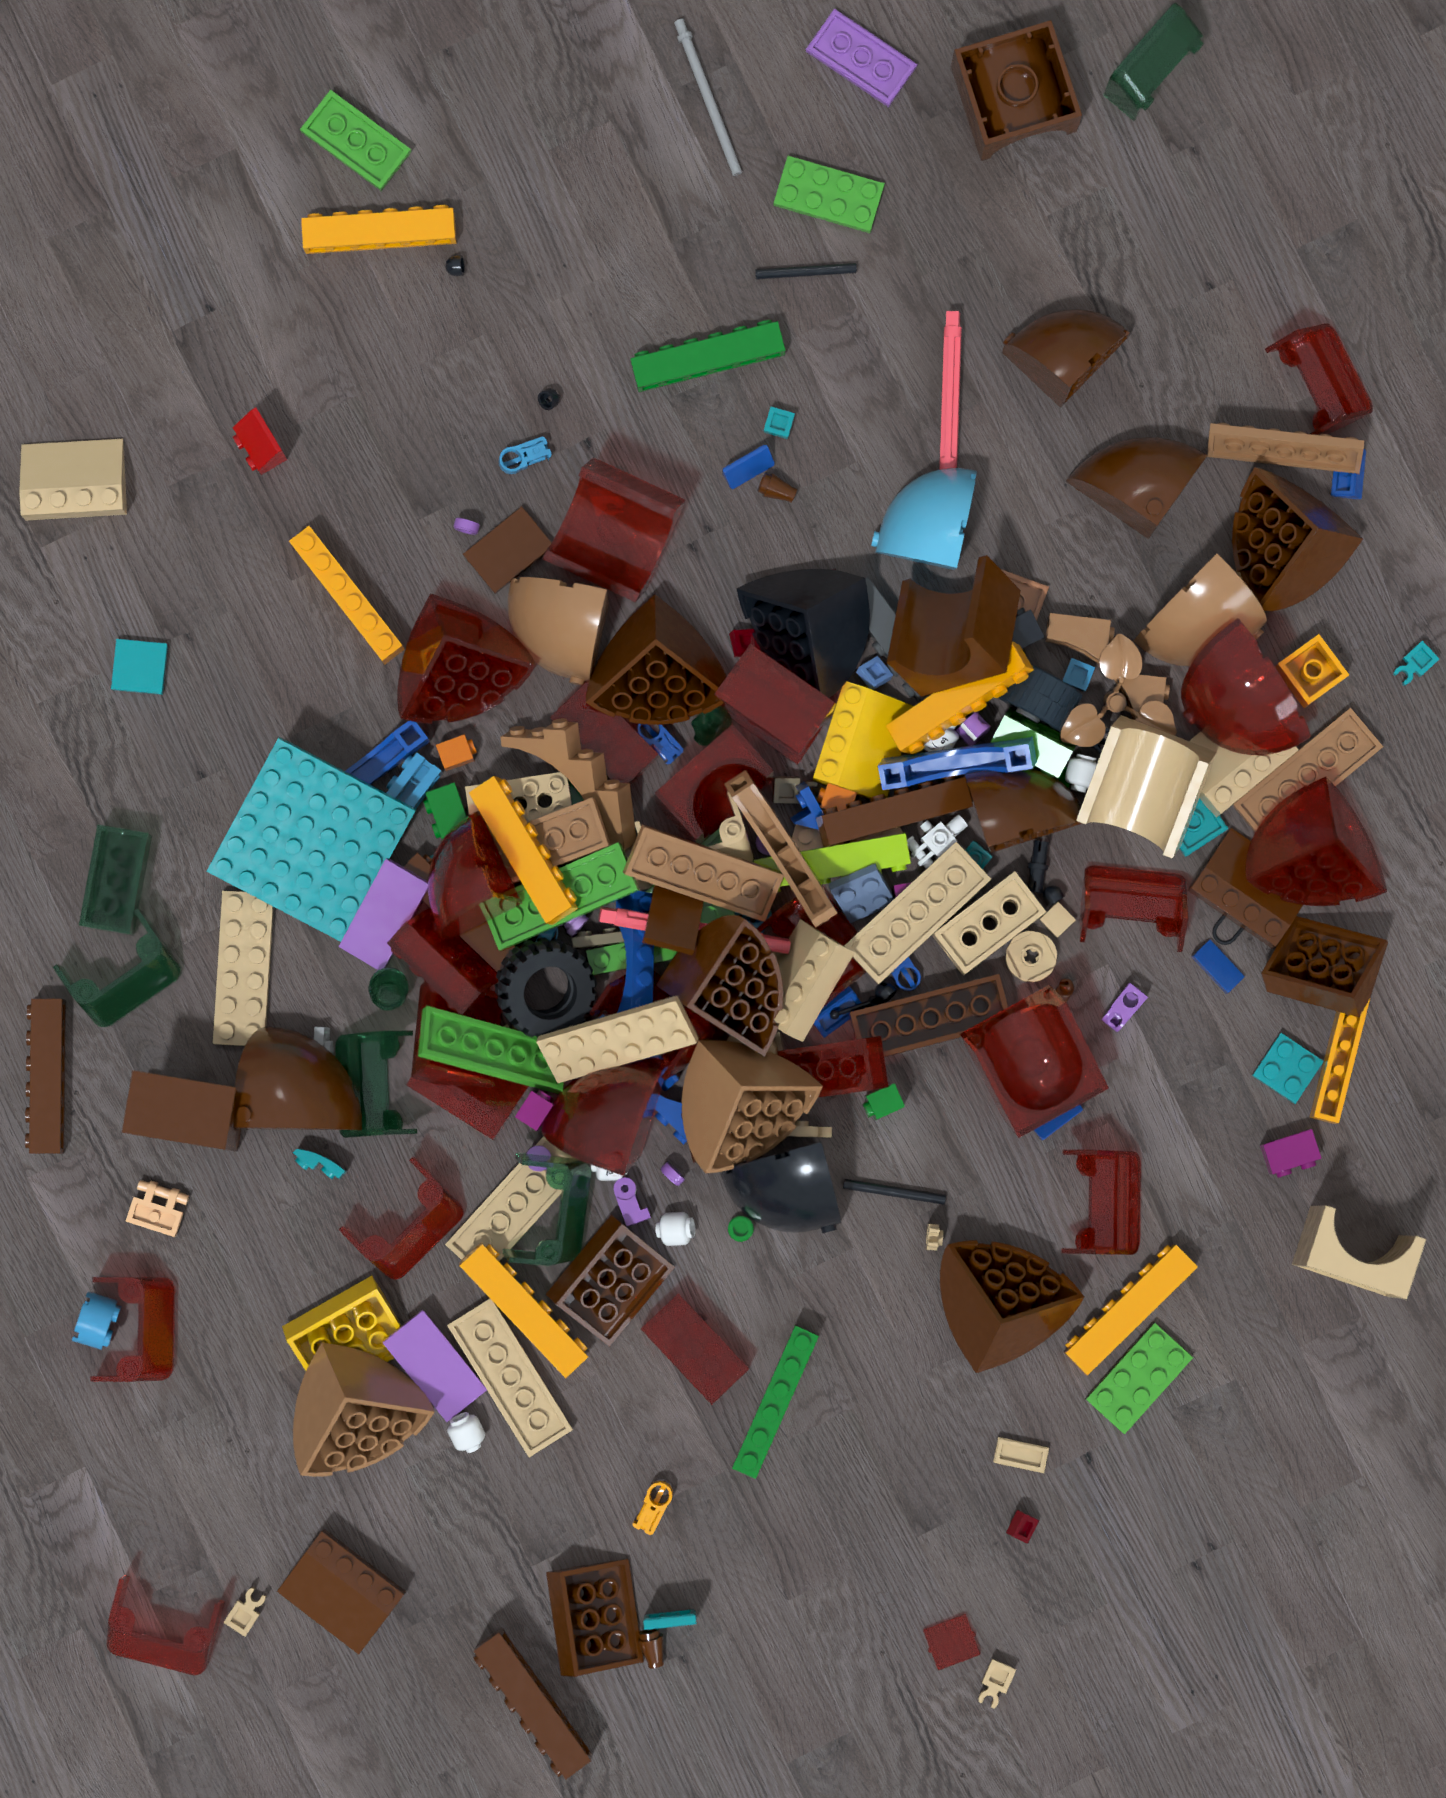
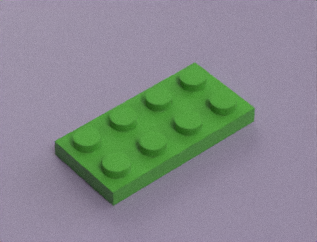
[300,90,412,191]
[773,156,885,233]
[1086,1323,1193,1435]

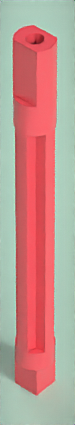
[939,311,962,470]
[598,907,791,954]

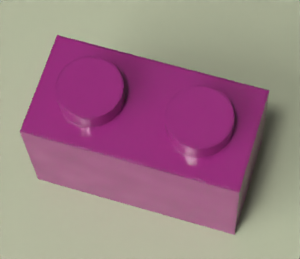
[515,1090,555,1132]
[1260,1129,1322,1178]

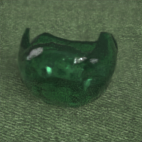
[691,705,733,746]
[368,967,409,1011]

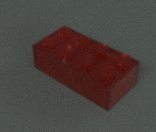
[550,682,659,785]
[777,1036,889,1097]
[641,1293,749,1405]

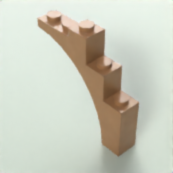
[1045,613,1170,720]
[500,719,636,850]
[724,770,837,927]

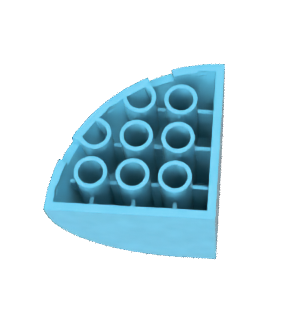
[871,468,977,570]

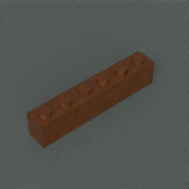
[816,776,973,847]
[404,853,523,972]
[25,999,66,1154]

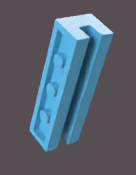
[386,753,443,809]

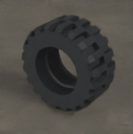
[495,937,597,1038]

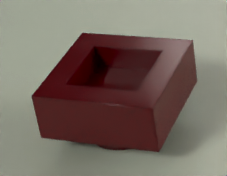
[729,629,761,657]
[1006,1510,1039,1544]

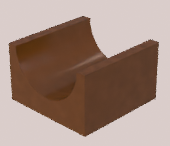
[951,20,1082,161]
[887,555,1021,697]
[122,1071,241,1151]

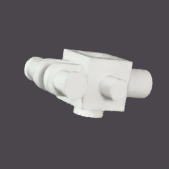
[908,814,968,869]

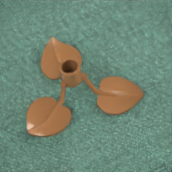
[1060,634,1177,747]

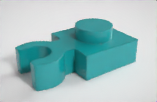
[1393,641,1439,686]

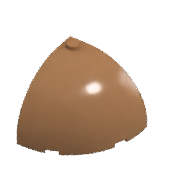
[1133,554,1267,667]
[507,577,609,686]
[682,1040,823,1173]
[293,1342,435,1476]

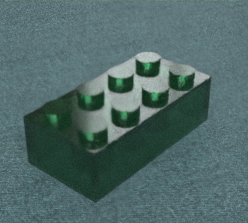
[79,824,152,936]

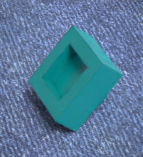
[763,407,795,439]

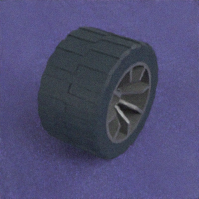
[998,664,1083,732]

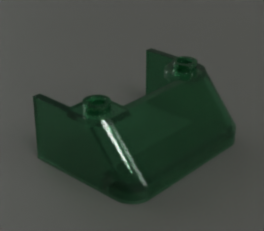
[1103,2,1204,121]
[53,909,182,1028]
[335,1031,417,1138]
[502,1153,591,1266]

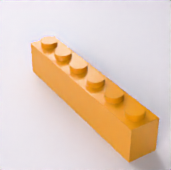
[301,205,456,254]
[289,526,405,665]
[886,641,1034,754]
[469,776,578,925]
[1309,997,1371,1124]
[459,1242,588,1378]
[1064,1244,1198,1375]

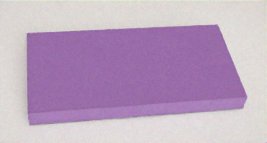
[806,9,917,107]
[339,859,431,972]
[382,1309,487,1422]

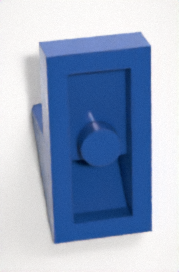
[790,782,823,830]

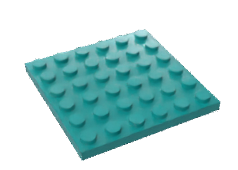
[206,737,416,942]

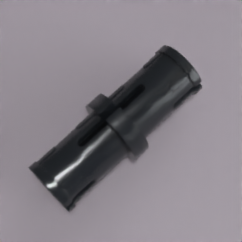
[1028,840,1050,893]

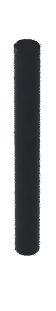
[755,263,857,279]
[843,1179,946,1205]

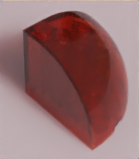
[397,593,536,723]
[1181,618,1311,755]
[1246,776,1387,906]
[428,811,522,940]
[541,1057,669,1176]

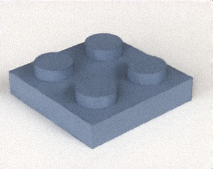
[828,864,895,923]

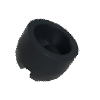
[445,255,465,276]
[538,388,560,410]
[1042,885,1065,907]
[875,982,897,1004]

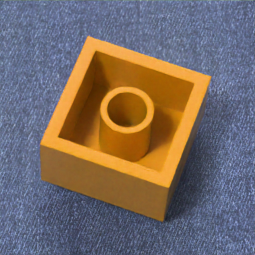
[1274,634,1349,708]

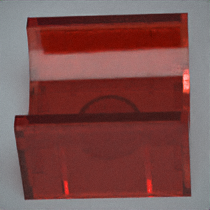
[543,457,686,602]
[714,644,835,765]

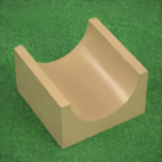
[1076,715,1217,859]
[1292,1206,1426,1299]

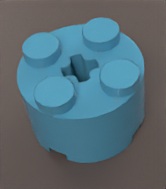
[72,1291,122,1350]

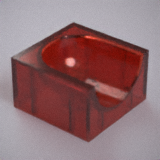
[654,724,774,844]
[960,985,1109,1138]

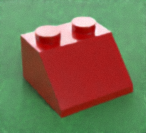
[232,407,287,475]

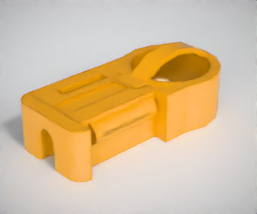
[633,1481,673,1535]

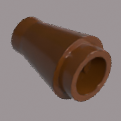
[757,473,797,503]
[638,1628,664,1669]

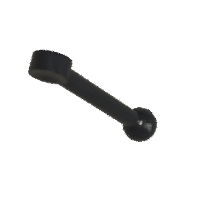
[830,996,879,1020]

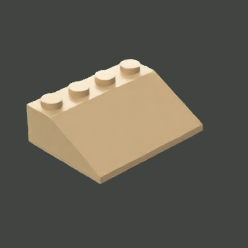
[20,439,127,521]
[1189,696,1298,818]
[774,919,854,1042]

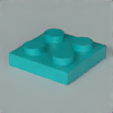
[1252,1033,1324,1104]

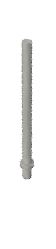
[674,19,742,176]

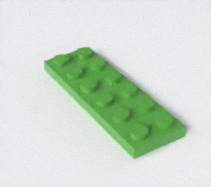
[480,842,640,951]
[418,1006,564,1094]

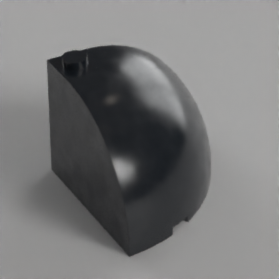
[737,569,870,702]
[720,1142,841,1234]

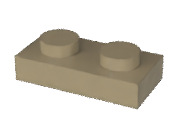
[572,928,624,949]

